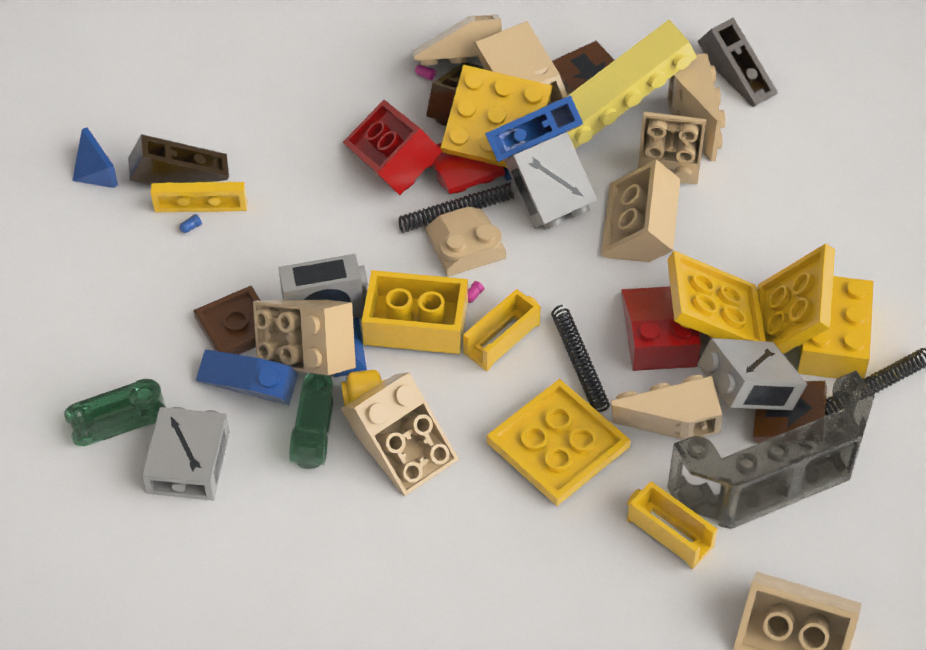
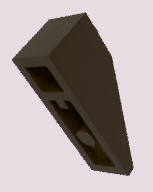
[697,17,778,107]
[426,62,484,126]
[128,134,229,185]

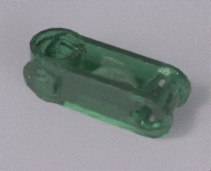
[289,373,334,469]
[64,378,166,446]

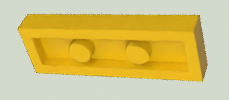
[151,181,247,213]

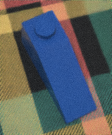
[485,95,583,162]
[195,349,299,406]

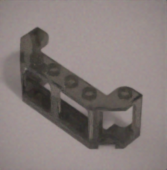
[667,371,875,530]

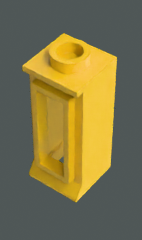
[463,289,541,372]
[627,481,717,569]

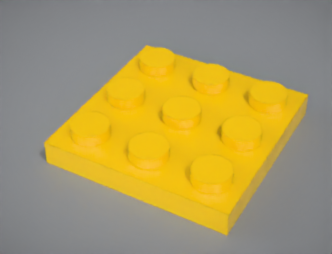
[441,65,552,168]
[757,243,835,354]
[667,251,766,342]
[486,378,631,506]

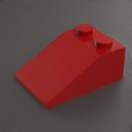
[343,100,442,195]
[621,286,701,371]

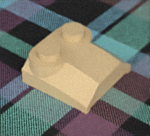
[425,206,506,277]

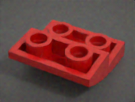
[431,143,505,194]

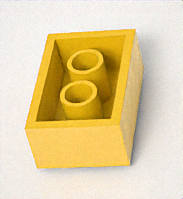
[361,270,468,354]
[797,276,874,381]

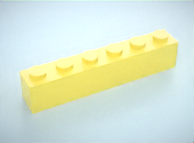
[567,19,697,149]

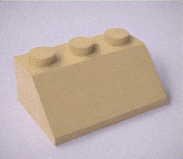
[601,159,680,262]
[733,571,862,650]

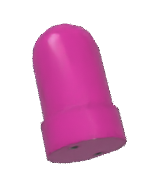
[415,64,436,81]
[468,281,485,303]

